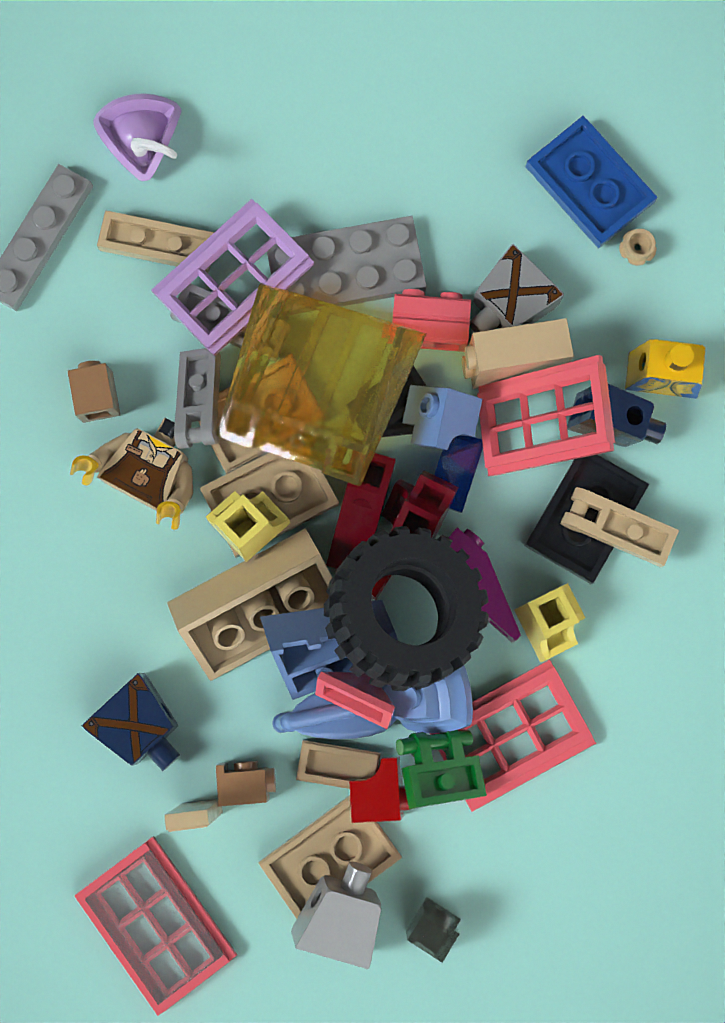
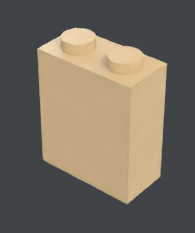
[462,318,574,389]

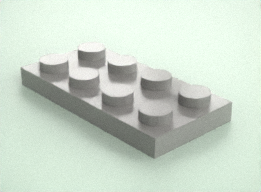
[265,215,427,318]

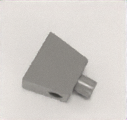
[291,862,381,969]

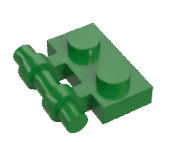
[396,730,487,809]

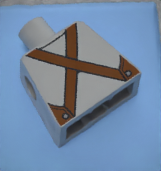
[469,244,564,332]

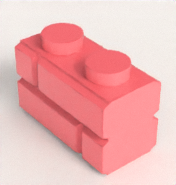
[391,289,471,352]

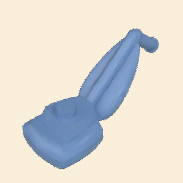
[272,666,473,739]

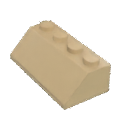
[167,528,332,681]

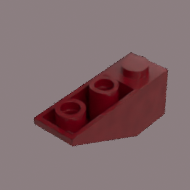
[326,448,396,569]

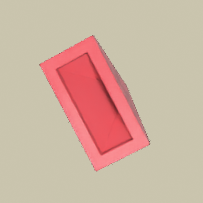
[315,672,395,729]

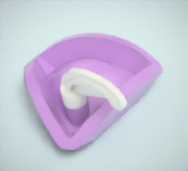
[93,94,181,181]

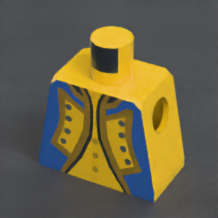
[625,339,706,399]

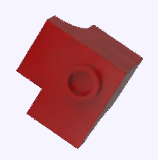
[349,756,410,823]

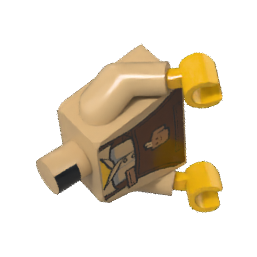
[70,418,193,530]

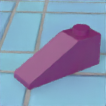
[448,527,521,643]

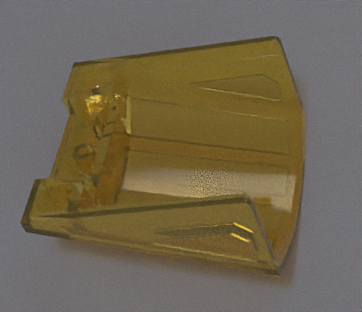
[216,283,427,486]

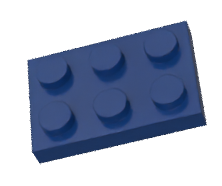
[525,115,658,249]

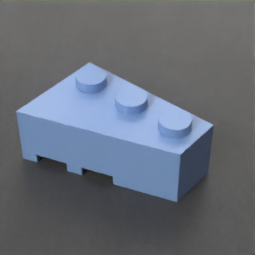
[260,600,398,700]

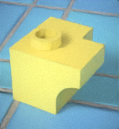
[206,491,290,562]
[514,583,585,662]

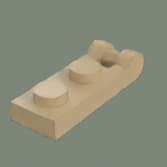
[561,487,679,567]

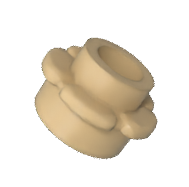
[619,229,657,266]

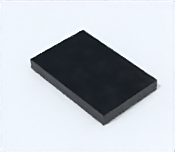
[524,454,649,584]

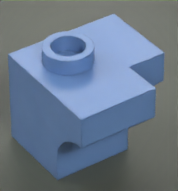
[402,385,482,450]

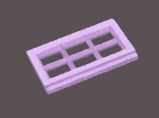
[151,199,315,356]

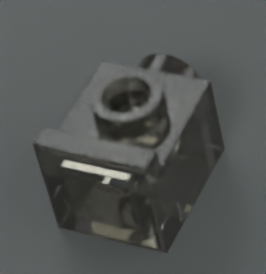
[406,897,461,963]

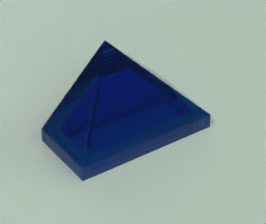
[434,435,483,513]

